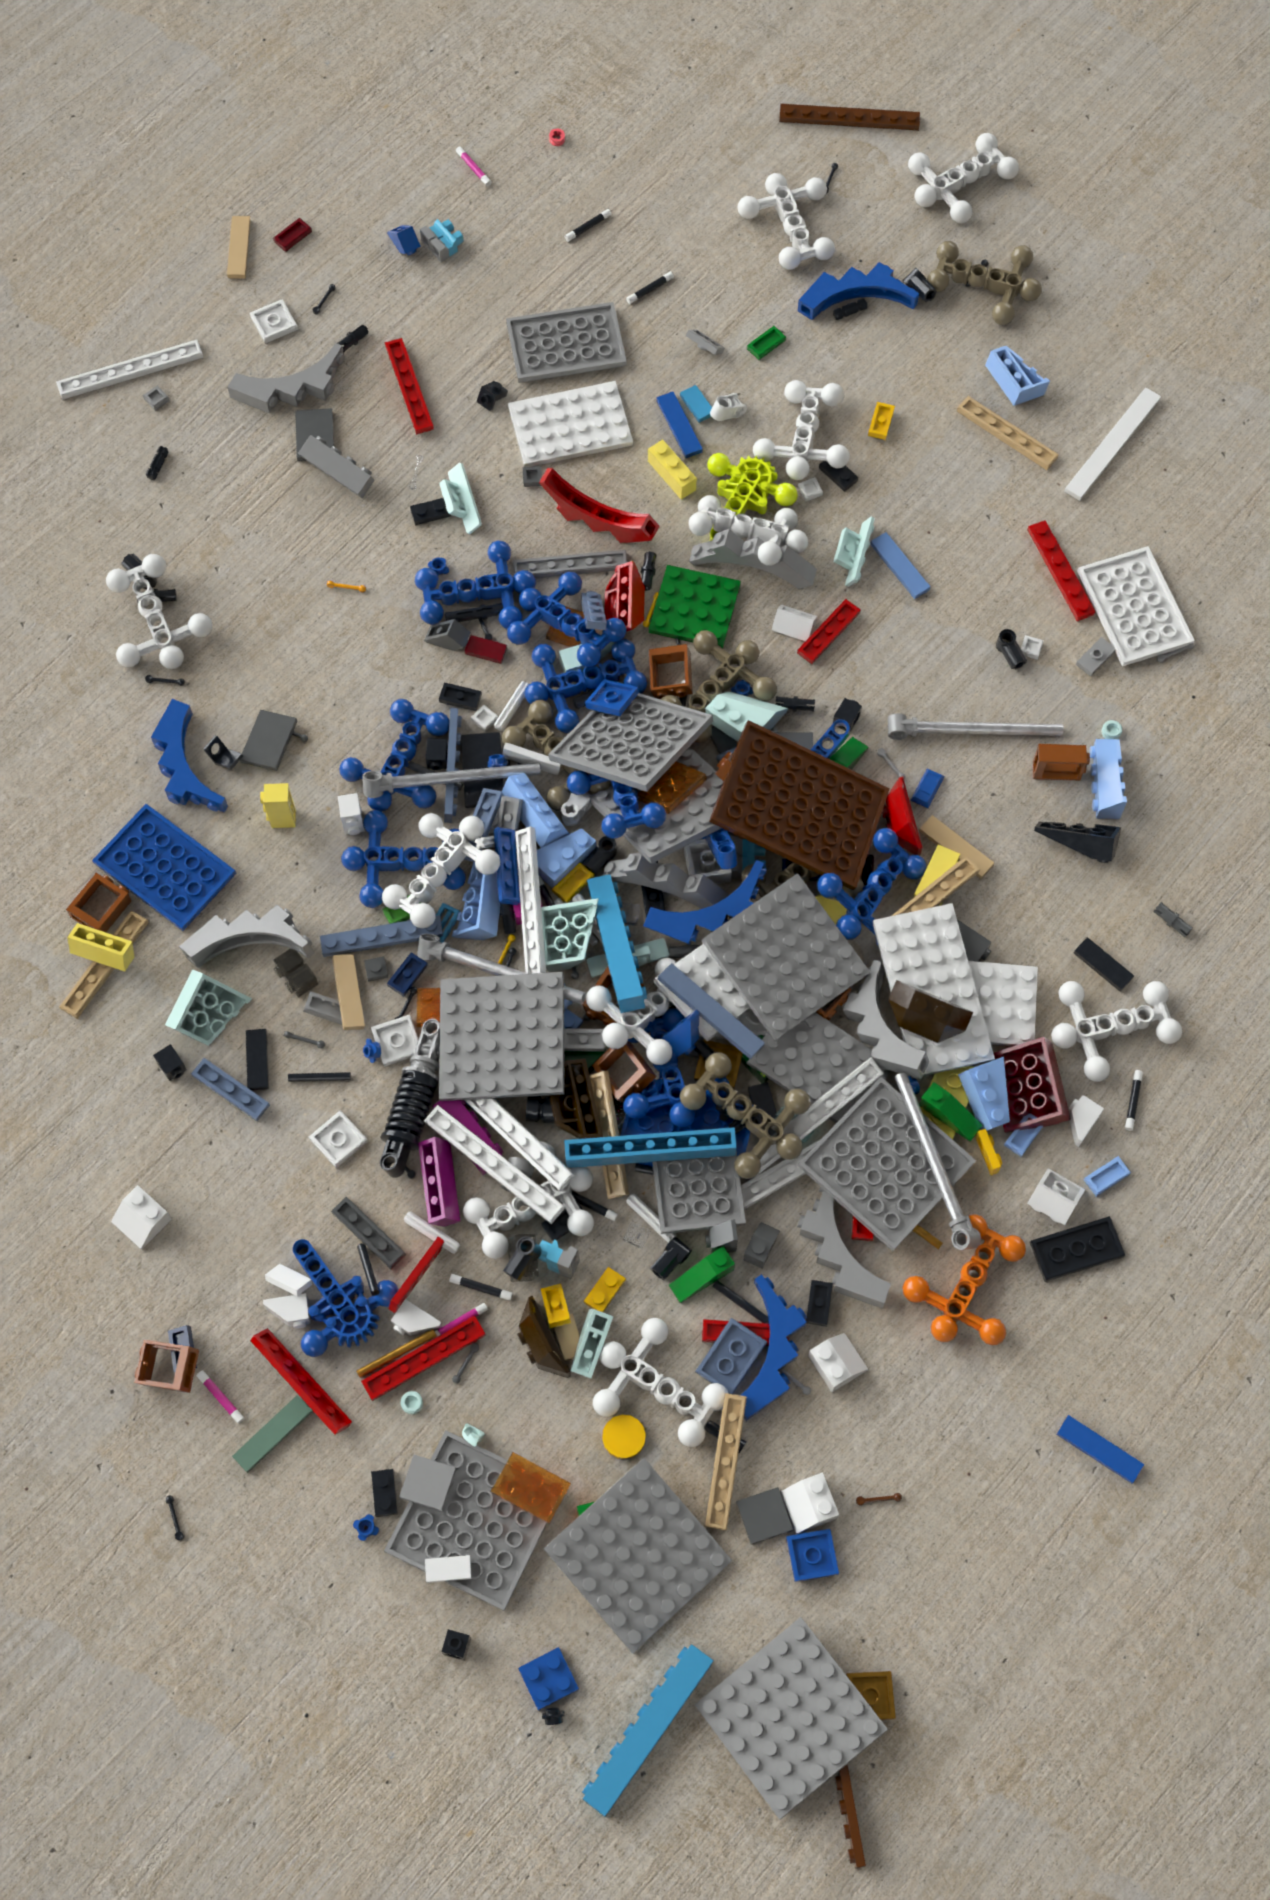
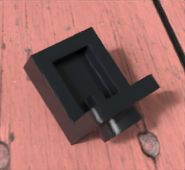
[477,381,508,411]

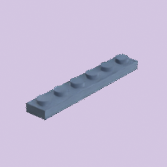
[444,708,462,823]
[320,915,443,957]

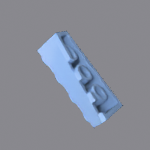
[1090,739,1127,819]
[502,773,570,848]
[452,862,500,940]

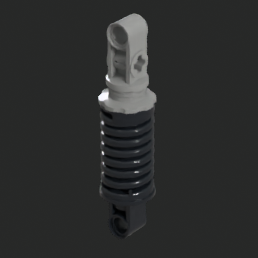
[380,1019,440,1178]

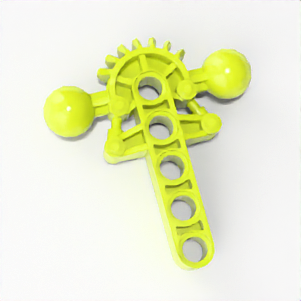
[707,453,798,541]

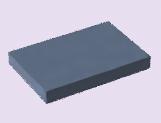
[695,1318,767,1394]

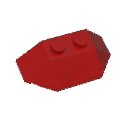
[604,561,645,632]
[882,777,923,856]

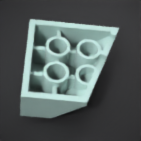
[705,691,788,741]
[541,898,599,972]
[165,970,252,1046]

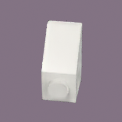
[1069,1095,1104,1147]
[263,1293,311,1329]
[391,1299,442,1336]

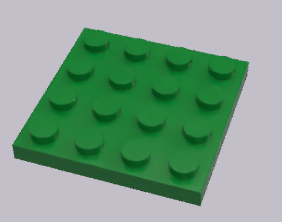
[648,565,741,649]

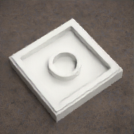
[250,299,298,343]
[371,1014,419,1067]
[309,1110,368,1168]

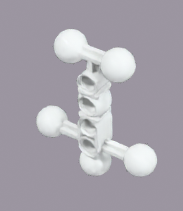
[908,133,1019,223]
[737,173,835,270]
[753,380,850,480]
[689,495,808,566]
[106,554,213,669]
[382,813,500,929]
[586,958,677,1065]
[1051,981,1182,1082]
[463,1141,594,1259]
[593,1318,729,1447]

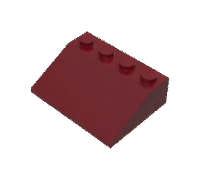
[993,1037,1071,1133]

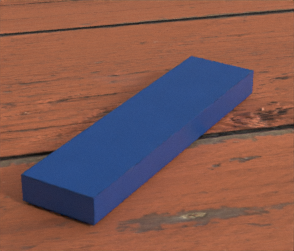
[656,392,703,459]
[494,827,520,905]
[1056,1415,1144,1484]

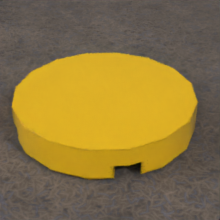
[602,1414,646,1459]

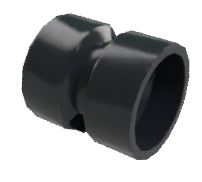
[526,1096,555,1124]

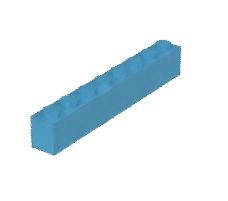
[587,874,648,1013]
[564,1128,736,1168]
[582,1644,714,1817]

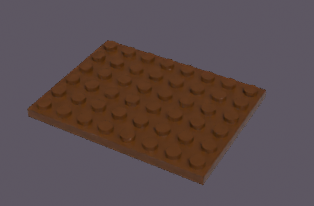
[709,720,890,891]

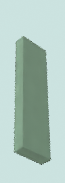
[232,1395,313,1473]

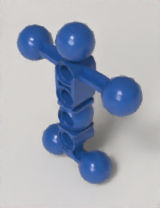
[414,540,536,629]
[507,572,627,667]
[524,638,648,734]
[339,699,450,812]
[567,770,666,839]
[341,810,466,908]
[817,828,927,947]
[623,1008,730,1128]

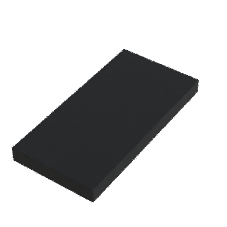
[461,732,504,808]
[1029,1216,1125,1282]

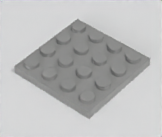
[652,1152,746,1234]

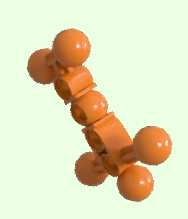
[902,1214,1026,1345]

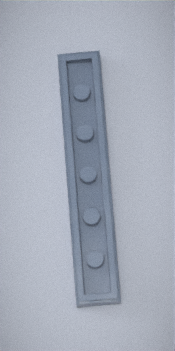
[657,963,765,1060]

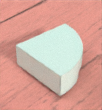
[462,1423,485,1447]

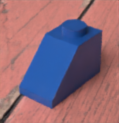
[387,225,421,256]
[661,1009,699,1057]

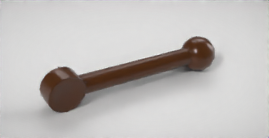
[856,1493,902,1506]

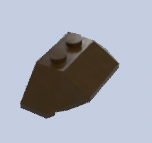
[888,980,973,1043]
[549,1059,603,1139]
[517,1295,571,1378]

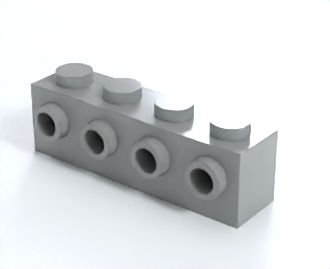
[298,435,375,498]

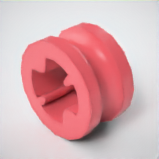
[549,128,565,146]

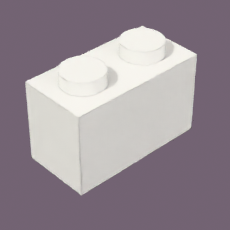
[337,793,365,835]

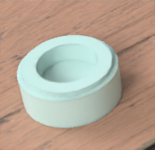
[1102,720,1122,739]
[401,1391,423,1415]

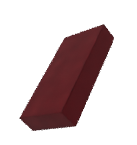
[273,218,312,252]
[465,635,507,664]

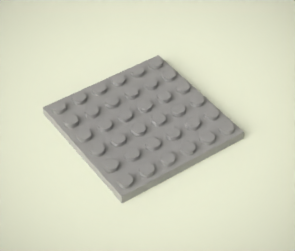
[548,693,713,792]
[589,747,724,864]
[701,873,870,1041]
[439,972,564,1101]
[797,1077,976,1251]
[384,1430,564,1611]
[543,1458,732,1653]
[695,1617,888,1820]

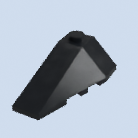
[1034,822,1121,863]

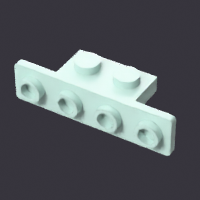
[439,463,482,534]
[833,516,875,587]
[587,938,669,978]

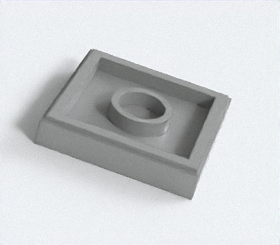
[399,1455,456,1512]

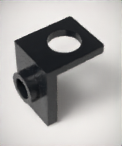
[203,735,243,770]

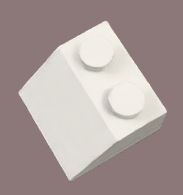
[1027,1168,1085,1225]
[111,1185,172,1250]
[808,1333,868,1392]
[780,1472,839,1534]

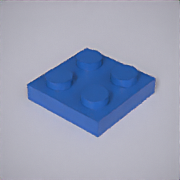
[585,679,639,716]
[786,1529,839,1582]
[518,1647,579,1711]

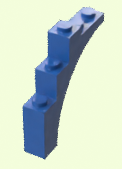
[798,262,919,320]
[151,699,228,813]
[643,860,767,945]
[740,1274,807,1421]

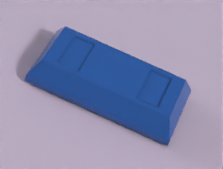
[910,768,945,808]

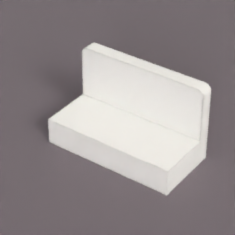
[772,605,817,641]

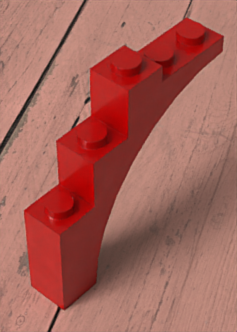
[539,468,660,543]

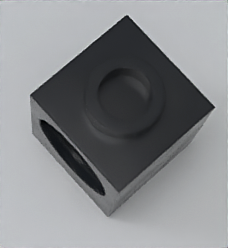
[833,698,862,732]
[426,738,448,770]
[153,1044,187,1081]
[441,1629,471,1661]

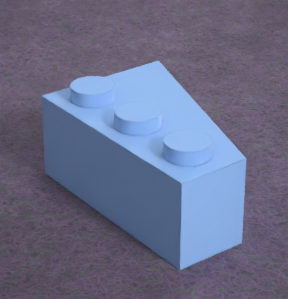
[985,346,1050,406]
[537,828,596,888]
[958,1057,1010,1131]

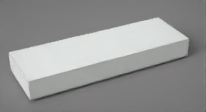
[502,743,561,776]

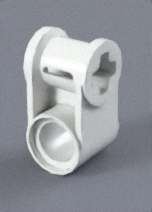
[710,393,747,421]
[561,793,592,826]

